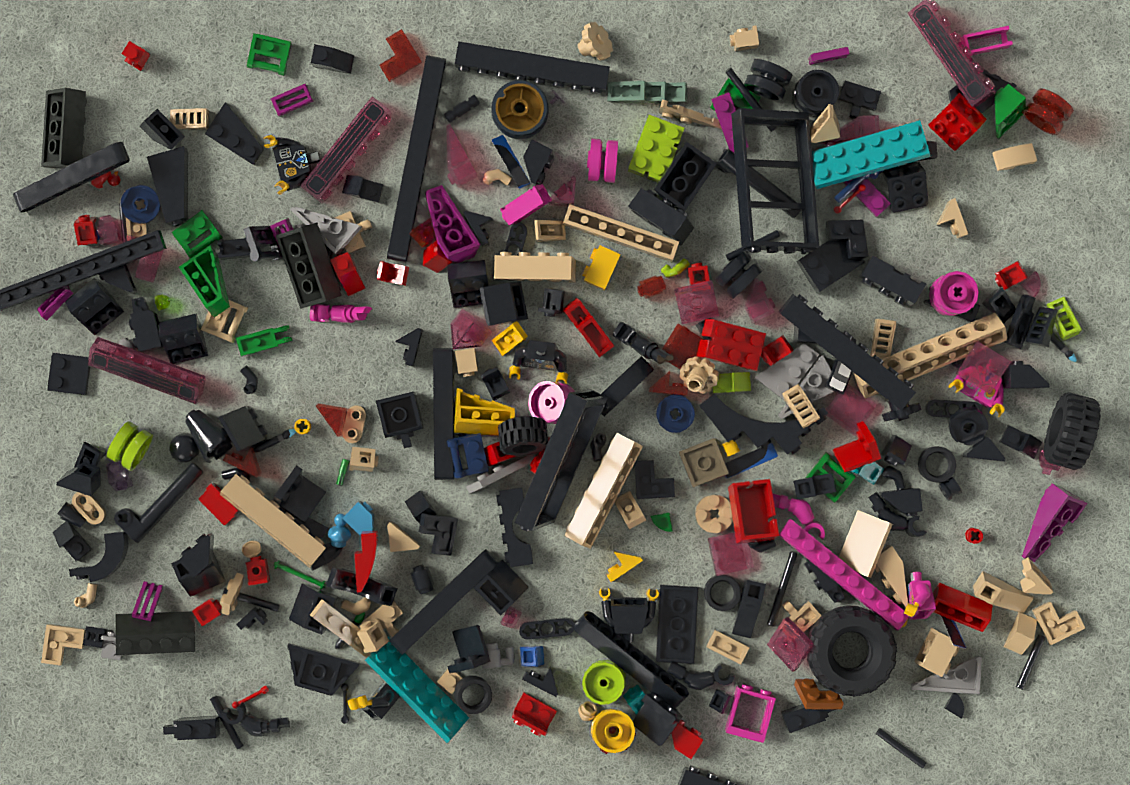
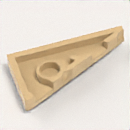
[658,99,722,130]

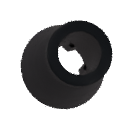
[57,502,86,528]

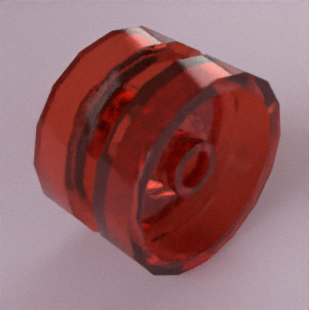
[1022,88,1074,135]

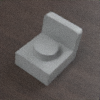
[101,631,122,660]

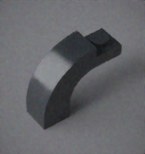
[601,356,654,417]
[69,531,128,582]
[326,567,398,607]

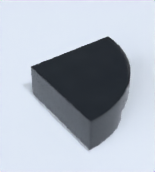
[944,693,964,719]

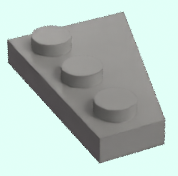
[754,343,819,401]

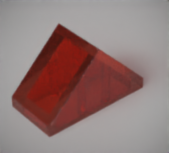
[316,403,347,437]

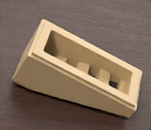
[170,108,209,129]
[870,319,896,359]
[782,384,820,429]

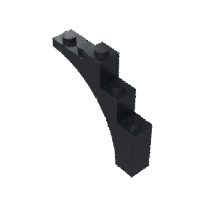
[699,394,828,455]

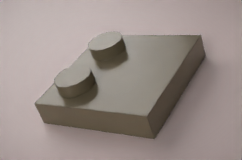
[679,438,729,488]

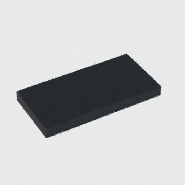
[656,585,699,664]

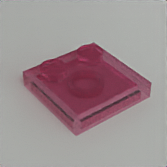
[674,280,719,324]
[956,341,1011,394]
[826,384,877,436]
[708,532,754,576]
[767,617,814,672]

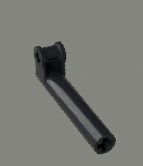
[715,148,801,218]
[114,462,204,543]

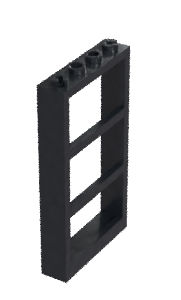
[731,108,820,254]
[514,389,608,532]

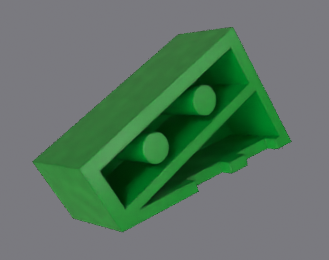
[179,245,230,318]

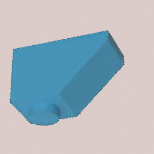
[342,501,374,536]

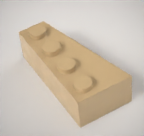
[494,252,576,283]

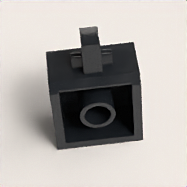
[376,391,424,449]

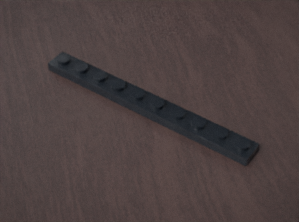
[0,230,167,311]

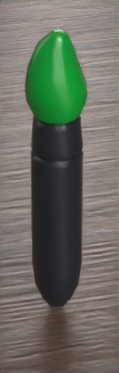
[335,612,365,649]

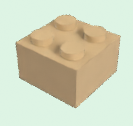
[914,628,960,677]

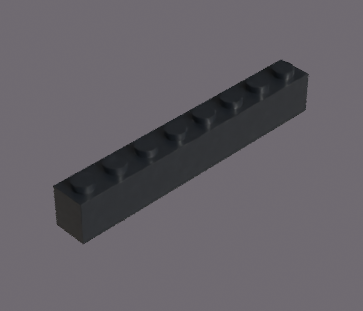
[455,41,610,95]
[778,294,916,410]

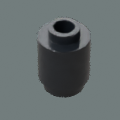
[410,564,434,594]

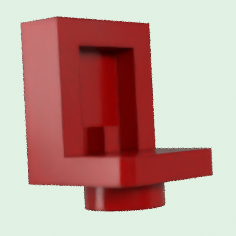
[995,260,1028,290]
[377,261,409,286]
[761,335,794,366]
[192,598,222,626]

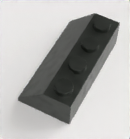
[41,87,87,168]
[276,222,342,309]
[115,611,195,655]

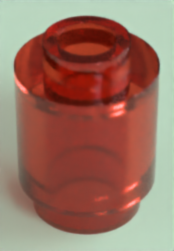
[637,275,666,299]

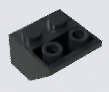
[523,139,554,187]
[447,260,489,308]
[65,277,124,336]
[480,282,528,326]
[159,313,208,365]
[171,552,226,597]
[474,559,529,616]
[289,583,338,635]

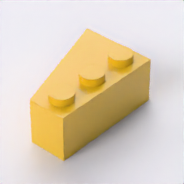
[454,388,515,436]

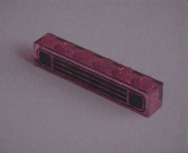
[908,0,996,106]
[301,96,392,203]
[88,337,206,404]

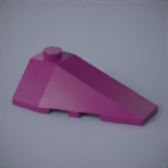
[425,185,480,263]
[1022,483,1088,562]

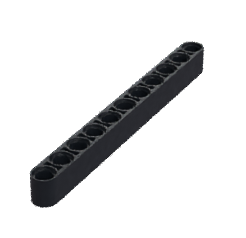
[387,55,446,263]

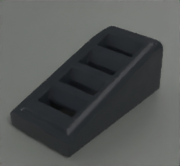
[1026,307,1058,347]

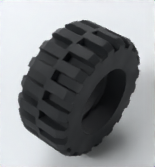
[1044,392,1101,470]

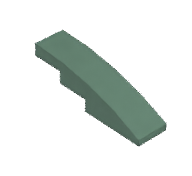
[607,81,687,103]

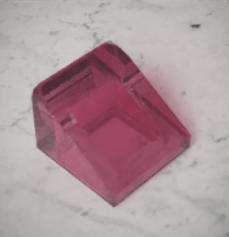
[500,606,522,628]

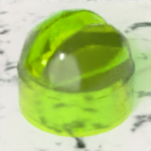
[155,294,170,311]

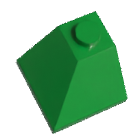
[995,84,1026,139]

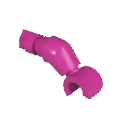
[310,304,372,323]
[773,493,825,540]

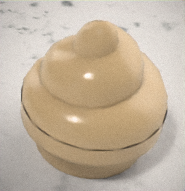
[578,701,597,721]

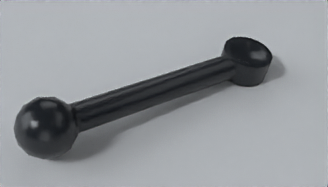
[341,683,349,724]

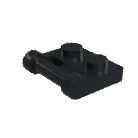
[243,226,283,262]

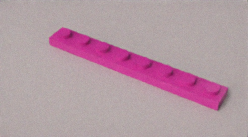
[779,519,909,631]

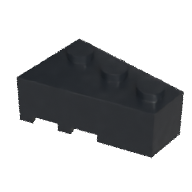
[628,188,694,246]
[859,256,926,307]

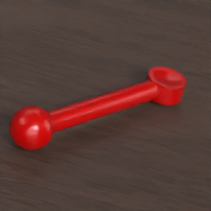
[834,184,866,214]
[232,686,269,709]

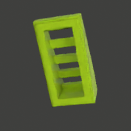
[1046,297,1082,341]

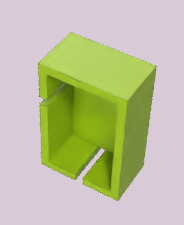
[628,115,685,183]

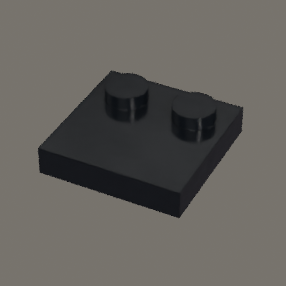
[47,353,91,395]

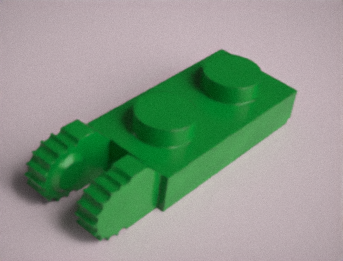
[236,325,293,357]

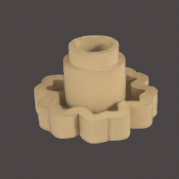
[578,22,613,61]
[680,356,719,394]

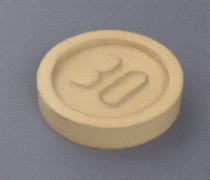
[242,541,261,558]

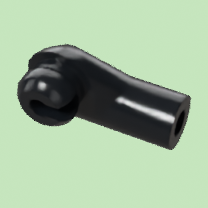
[240,365,258,394]
[590,433,606,462]
[881,466,906,490]
[222,468,251,481]
[748,540,776,553]

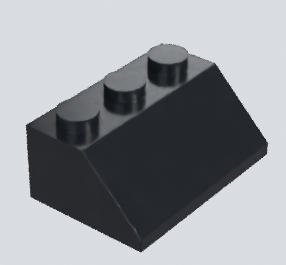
[653,141,717,211]

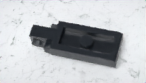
[1004,294,1036,349]

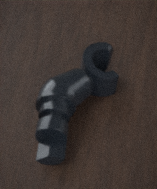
[613,322,674,364]
[868,491,927,537]
[667,661,735,690]
[222,702,290,737]

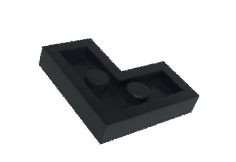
[826,219,869,259]
[634,460,675,499]
[418,513,458,556]

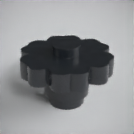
[882,401,922,422]

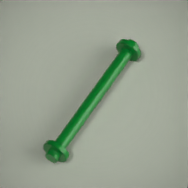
[273,560,326,590]

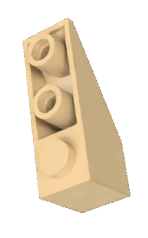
[874,545,908,607]
[973,571,1034,613]

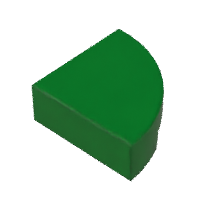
[651,513,673,532]

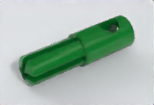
[336,459,350,486]

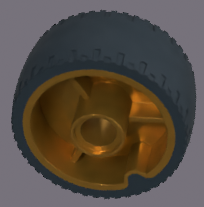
[491,80,549,139]

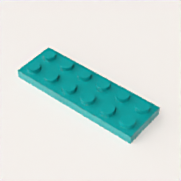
[812,120,931,189]
[365,636,469,743]

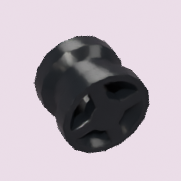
[938,477,962,501]

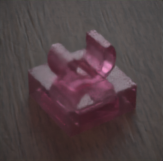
[1039,450,1061,475]

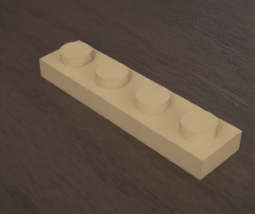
[310,600,371,658]

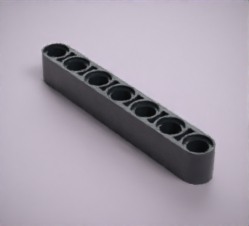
[13,142,130,213]
[433,348,454,480]
[389,549,499,655]
[574,611,689,708]

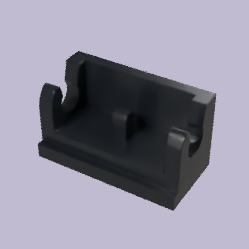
[217,238,251,260]

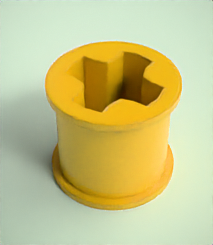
[294,419,311,434]
[722,440,741,457]

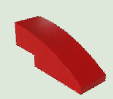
[563,298,614,358]
[354,530,378,592]

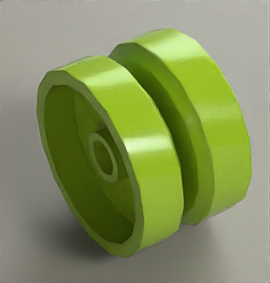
[107,421,153,471]
[582,660,626,705]

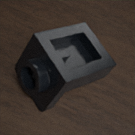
[236,607,268,630]

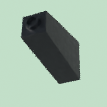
[147,146,188,227]

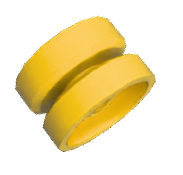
[591,708,635,753]

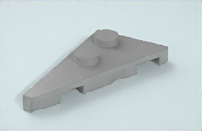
[290,207,362,255]
[778,355,833,419]
[466,454,536,493]
[911,656,982,694]

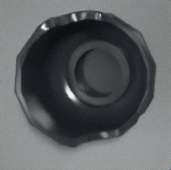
[169,433,200,463]

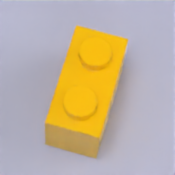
[582,245,621,291]

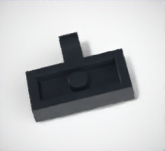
[838,80,881,119]

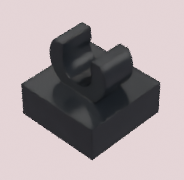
[83,626,106,648]

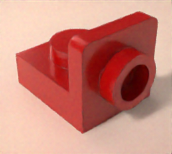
[73,215,98,246]

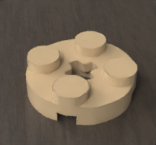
[695,495,733,533]

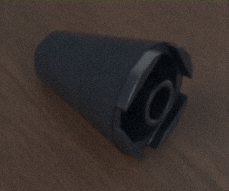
[185,410,233,463]

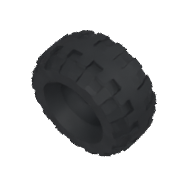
[806,606,897,697]

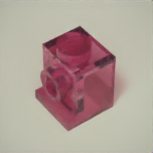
[97,215,122,246]

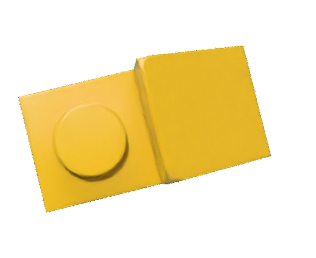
[491,321,528,356]
[606,551,643,582]

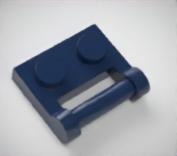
[447,433,489,478]

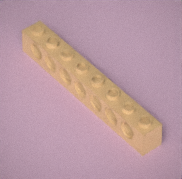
[854,313,1007,399]

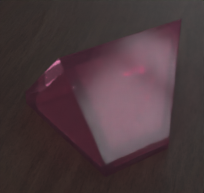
[547,175,576,207]
[450,309,492,350]

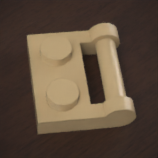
[201,300,248,343]

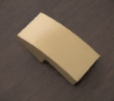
[992,143,1037,171]

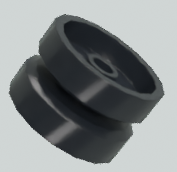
[744,59,793,101]
[792,70,839,117]
[715,251,764,299]

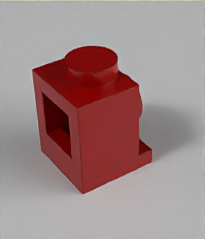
[121,41,150,71]
[687,263,711,292]
[245,556,270,586]

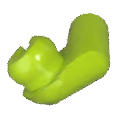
[661,258,690,278]

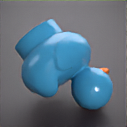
[328,514,351,548]

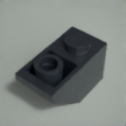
[881,435,912,466]
[56,462,101,496]
[179,533,214,578]

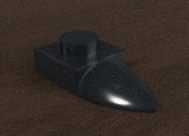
[310,543,343,571]

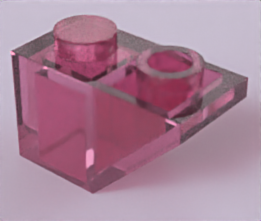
[744,278,776,324]

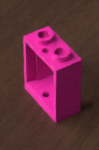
[725,684,776,743]

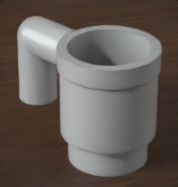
[482,643,514,668]

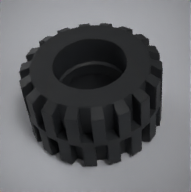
[498,416,548,456]

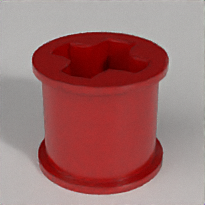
[965,528,983,544]

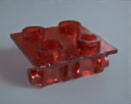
[662,324,704,369]

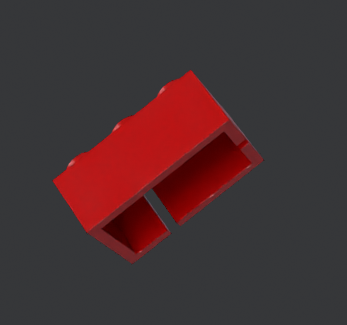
[697,319,766,371]
[728,479,779,544]

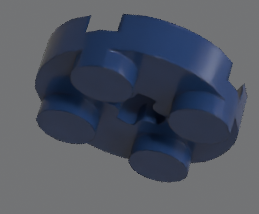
[121,185,160,224]
[656,395,695,433]

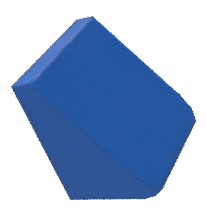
[520,646,544,667]

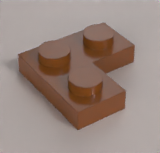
[794,678,844,709]

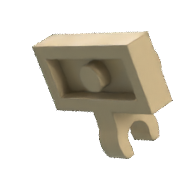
[335,211,373,253]
[220,573,244,616]
[780,600,821,641]
[361,601,404,637]

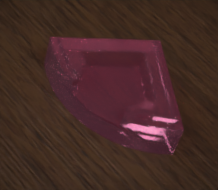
[1020,271,1041,297]

